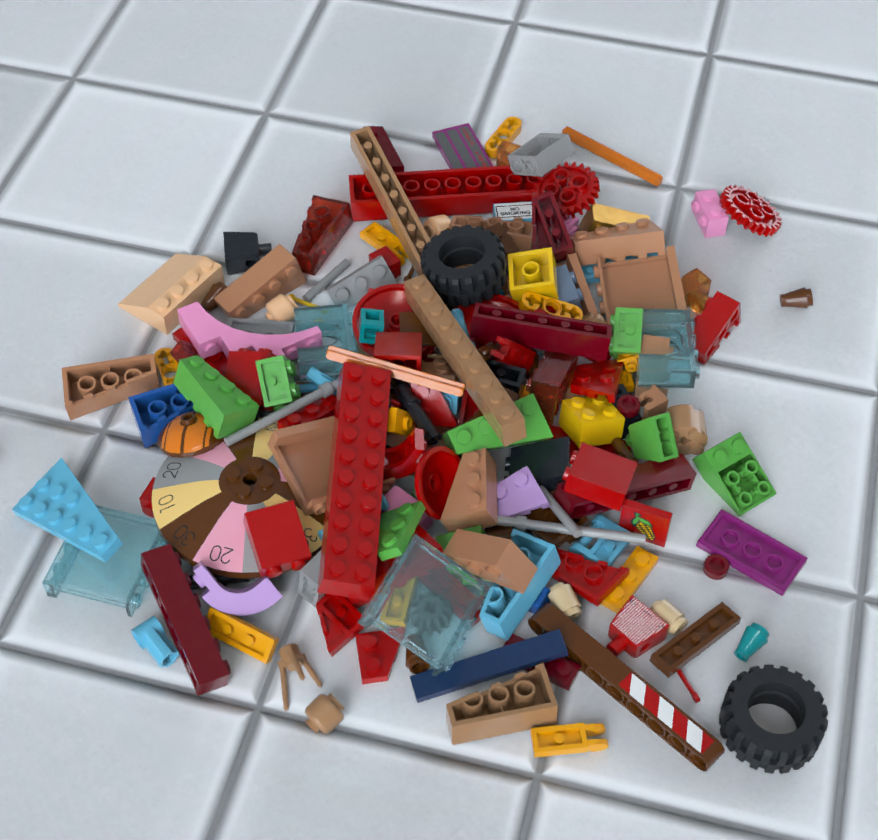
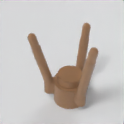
[277,643,323,711]

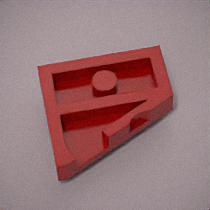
[355,627,405,685]

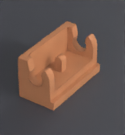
[639,384,669,420]

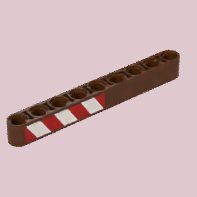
[528,603,725,771]

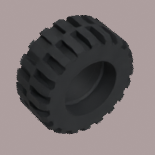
[420,225,508,308]
[719,664,828,774]

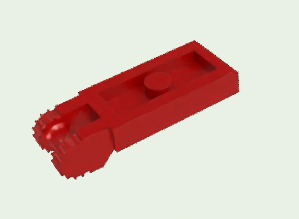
[490,336,536,374]

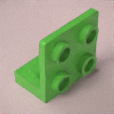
[609,307,643,359]
[255,355,301,408]

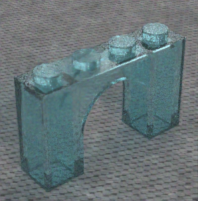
[294,304,357,381]
[637,309,700,388]

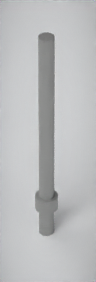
[224,379,338,447]
[498,515,646,544]

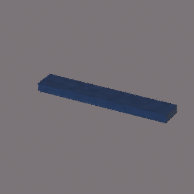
[410,629,568,703]

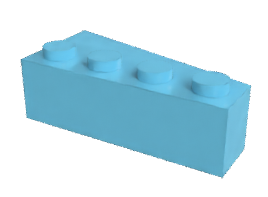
[479,528,561,641]

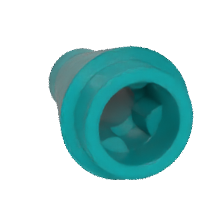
[734,623,769,662]

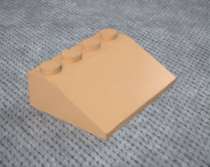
[118,253,225,335]

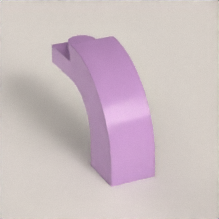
[192,561,283,615]

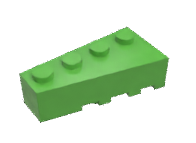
[173,355,259,439]
[442,393,553,456]

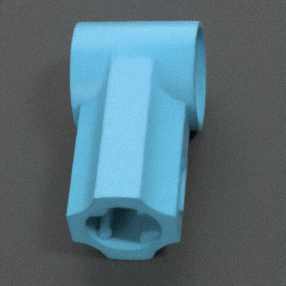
[131,616,179,668]

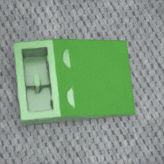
[692,432,777,516]

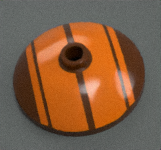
[157,411,225,458]

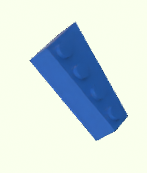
[128,384,195,448]

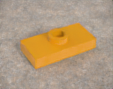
[387,407,415,436]

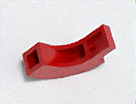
[383,428,427,480]

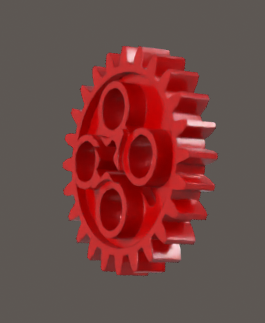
[531,162,600,220]
[719,184,782,237]

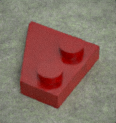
[411,383,458,427]
[315,594,369,657]

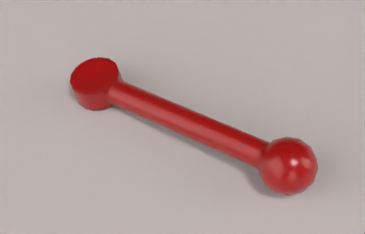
[677,669,701,703]

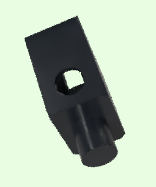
[223,232,272,275]

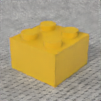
[508,247,559,303]
[558,394,625,448]

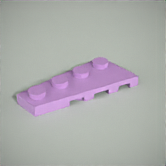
[483,466,551,529]

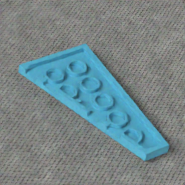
[12,458,123,563]

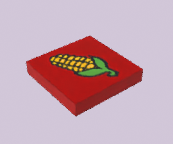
[619,499,673,547]

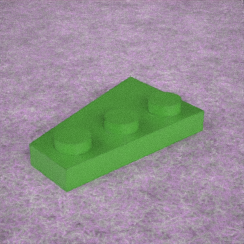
[377,501,426,561]

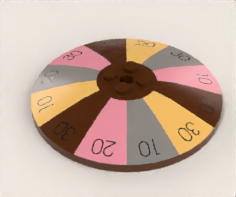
[152,418,325,579]

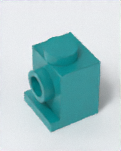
[359,308,384,344]

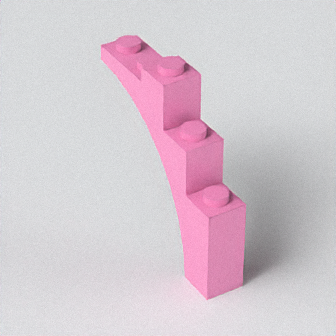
[177,301,323,360]

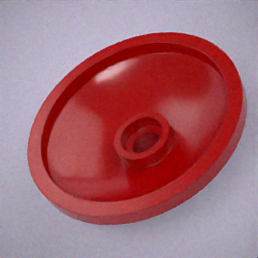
[414,446,460,520]

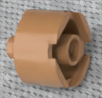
[661,404,708,455]

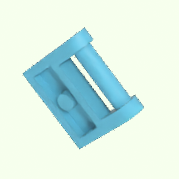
[569,515,630,566]

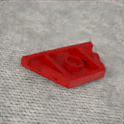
[570,359,625,403]

